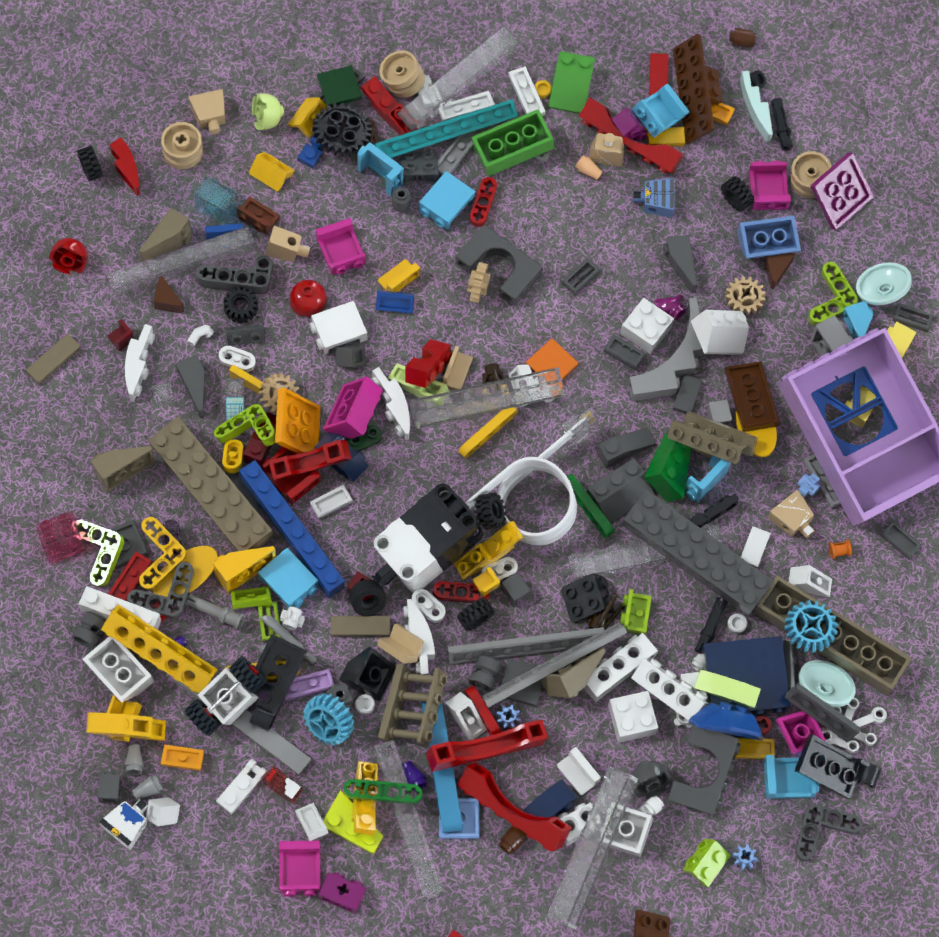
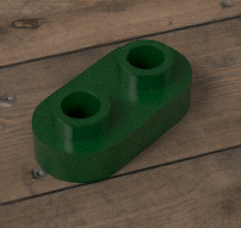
[346,425,382,451]

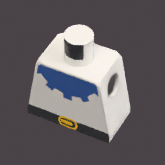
[99,799,148,850]

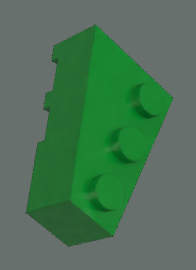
[644,434,692,502]

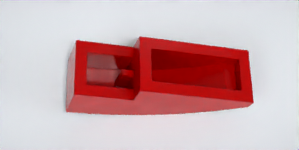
[109,137,140,196]

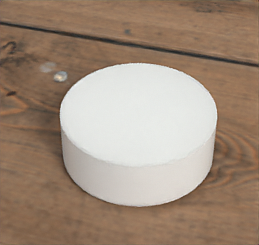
[727,614,747,634]
[355,694,375,715]

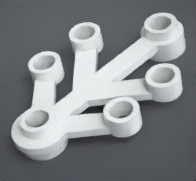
[820,698,887,753]

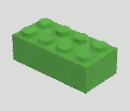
[471,109,554,177]

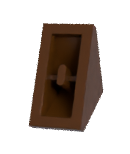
[764,253,795,290]
[154,276,184,313]

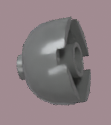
[631,761,672,798]

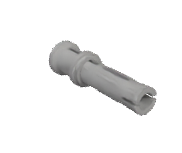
[186,594,245,631]

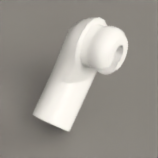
[186,325,214,347]

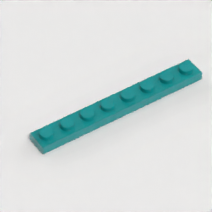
[374,99,518,158]

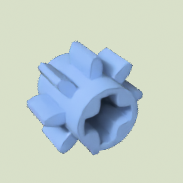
[797,473,821,497]
[496,705,520,730]
[732,844,758,871]

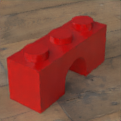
[405,339,452,388]

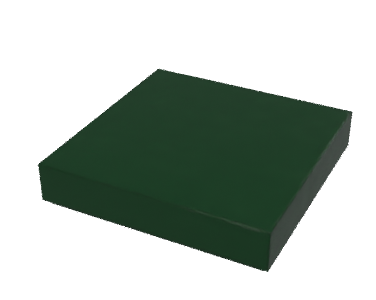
[317,65,362,107]

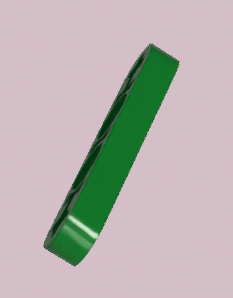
[567,474,614,538]
[344,779,422,804]

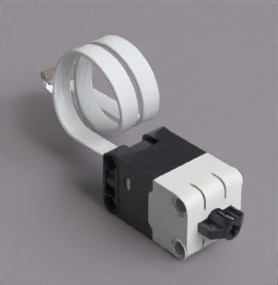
[372,409,597,592]

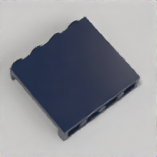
[701,636,791,715]

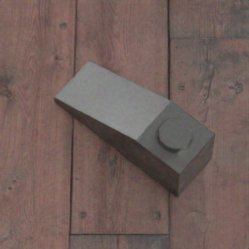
[663,235,697,293]
[176,354,207,418]
[597,428,656,468]

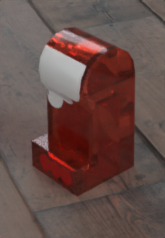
[263,766,303,803]

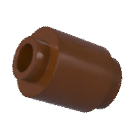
[729,27,756,48]
[498,826,528,855]

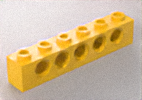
[101,604,218,694]

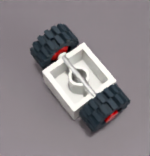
[184,656,266,736]

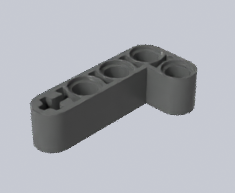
[197,255,272,294]

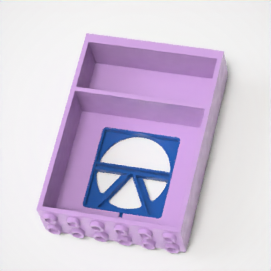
[777,328,939,526]

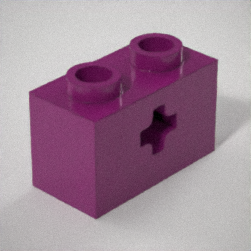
[612,107,649,141]
[318,872,366,914]

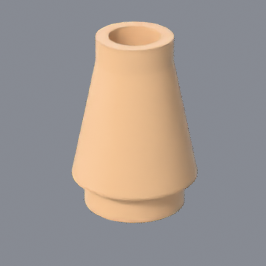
[575,155,603,180]

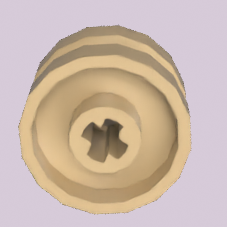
[379,51,425,98]
[161,122,203,169]
[790,151,831,199]

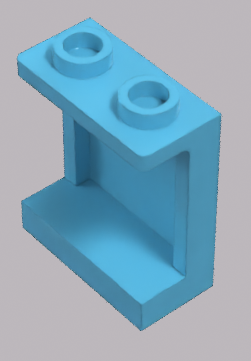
[632,83,690,138]
[357,142,404,197]
[419,171,476,230]
[685,455,731,503]
[258,548,319,609]
[764,755,819,799]

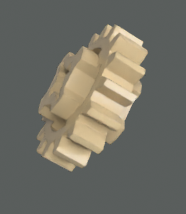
[467,262,491,303]
[725,276,766,316]
[259,373,299,415]

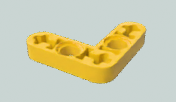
[139,517,187,590]

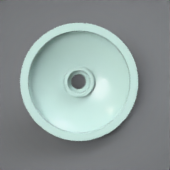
[856,263,912,305]
[799,660,856,707]

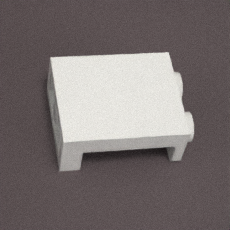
[309,301,367,355]

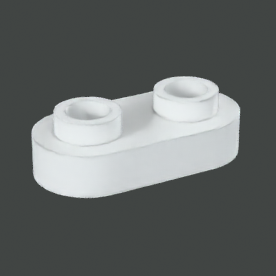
[219,346,256,372]
[481,557,518,582]
[412,589,446,623]

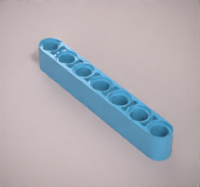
[421,701,463,833]

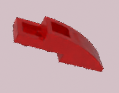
[360,76,421,135]

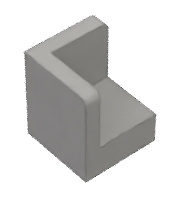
[706,400,732,423]

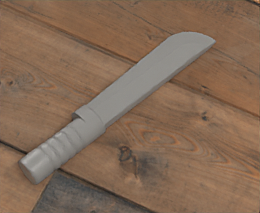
[260,615,317,665]

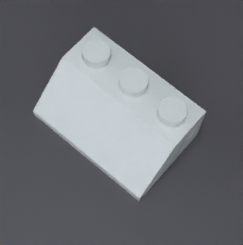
[691,310,749,355]
[83,637,154,703]

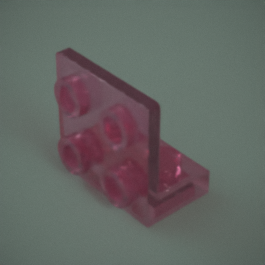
[36,511,86,564]

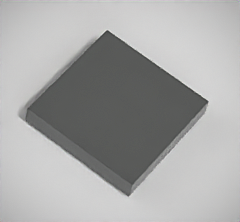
[98,520,149,569]
[501,658,542,707]

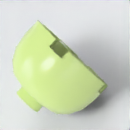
[252,93,284,130]

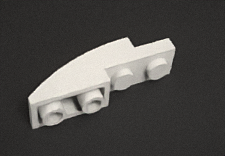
[125,324,155,402]
[371,367,410,441]
[403,599,435,675]

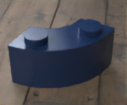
[314,432,369,482]
[523,779,578,817]

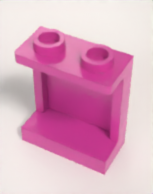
[749,161,791,210]
[315,218,366,275]
[279,841,320,897]

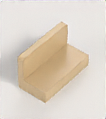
[443,346,473,392]
[377,624,424,664]

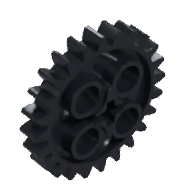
[312,103,372,157]

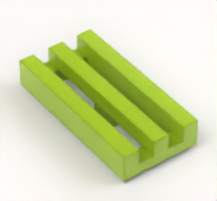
[231,586,272,609]
[258,601,281,642]

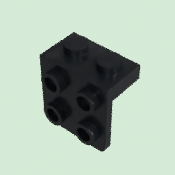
[561,573,615,623]

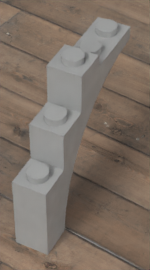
[628,298,712,401]

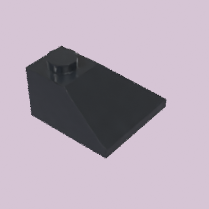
[339,647,396,701]

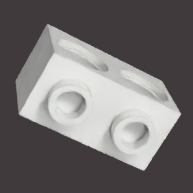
[558,802,603,846]

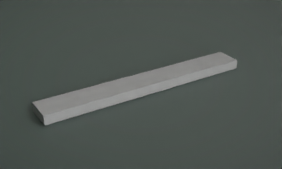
[482,623,627,707]
[448,627,604,664]
[174,671,312,776]

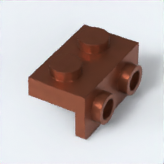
[236,196,280,235]

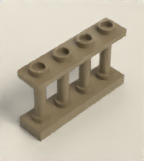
[668,411,758,464]
[378,663,447,749]

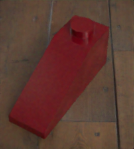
[243,412,276,467]

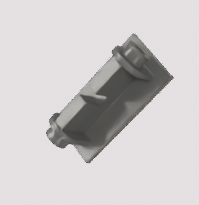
[226,323,265,346]

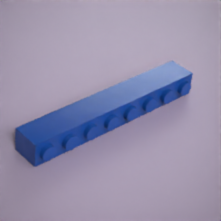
[239,460,345,599]

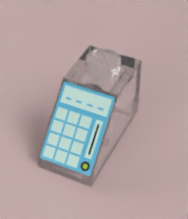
[225,379,245,422]

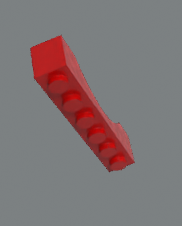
[579,97,685,174]
[426,719,548,772]
[457,762,572,852]

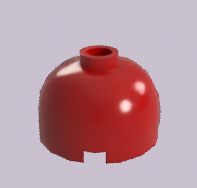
[49,238,88,275]
[290,280,327,318]

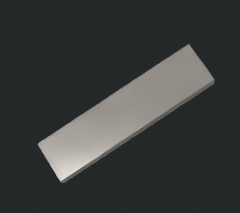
[438,126,489,176]

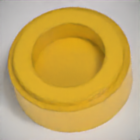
[534,80,552,99]

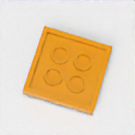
[275,387,321,454]

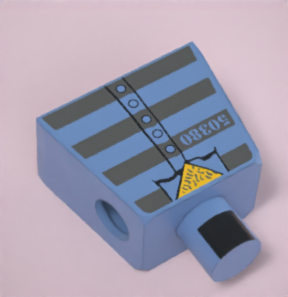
[633,178,674,217]

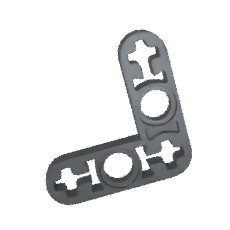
[127,562,195,618]
[795,804,862,862]

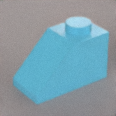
[842,301,873,340]

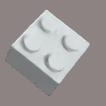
[620,298,674,354]
[608,691,658,743]
[601,803,653,858]

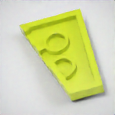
[323,790,383,855]

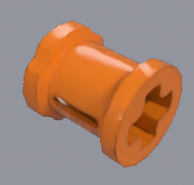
[828,539,852,559]

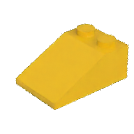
[213,546,276,594]

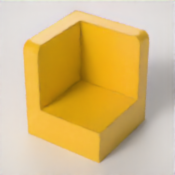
[472,566,500,597]

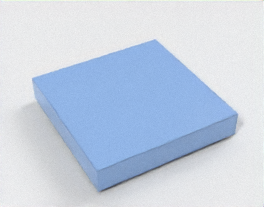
[439,798,479,839]

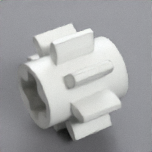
[280,607,305,631]

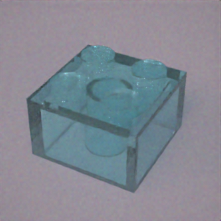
[194,176,238,225]

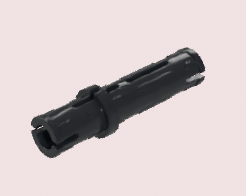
[771,98,793,151]
[694,597,728,654]

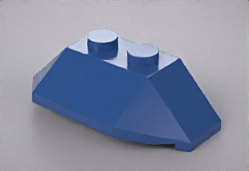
[689,701,763,741]

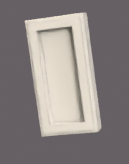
[310,485,353,519]
[741,526,770,569]
[295,803,328,841]

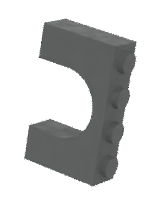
[455,225,542,306]
[668,724,741,815]

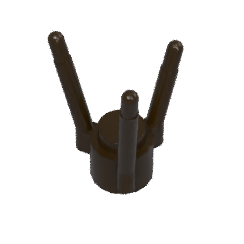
[482,363,515,406]
[587,593,625,630]

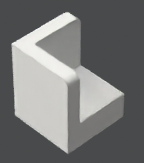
[146,797,180,826]

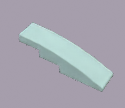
[740,71,773,143]

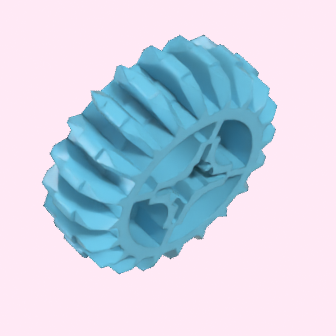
[784,600,838,653]
[303,693,355,746]

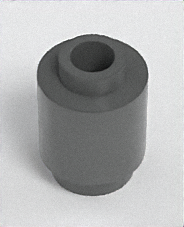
[392,187,411,212]

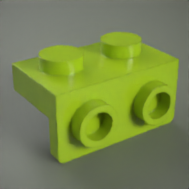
[620,589,652,635]
[683,838,731,887]

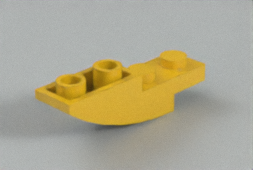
[454,521,523,580]
[86,712,166,741]
[352,761,378,836]

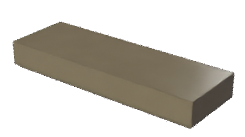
[26,334,81,385]
[331,616,390,637]

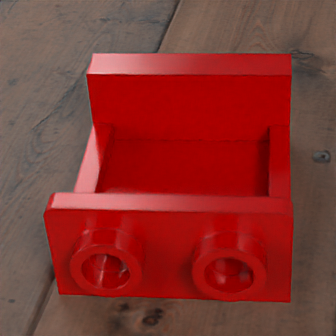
[261,446,321,505]

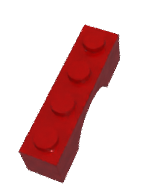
[269,440,352,481]

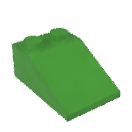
[548,51,595,114]

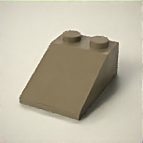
[139,208,192,268]
[91,446,155,493]
[541,648,606,699]

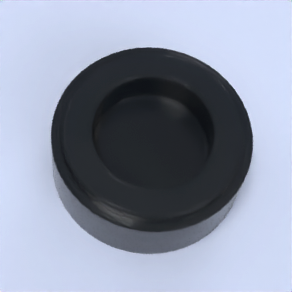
[750,70,766,89]

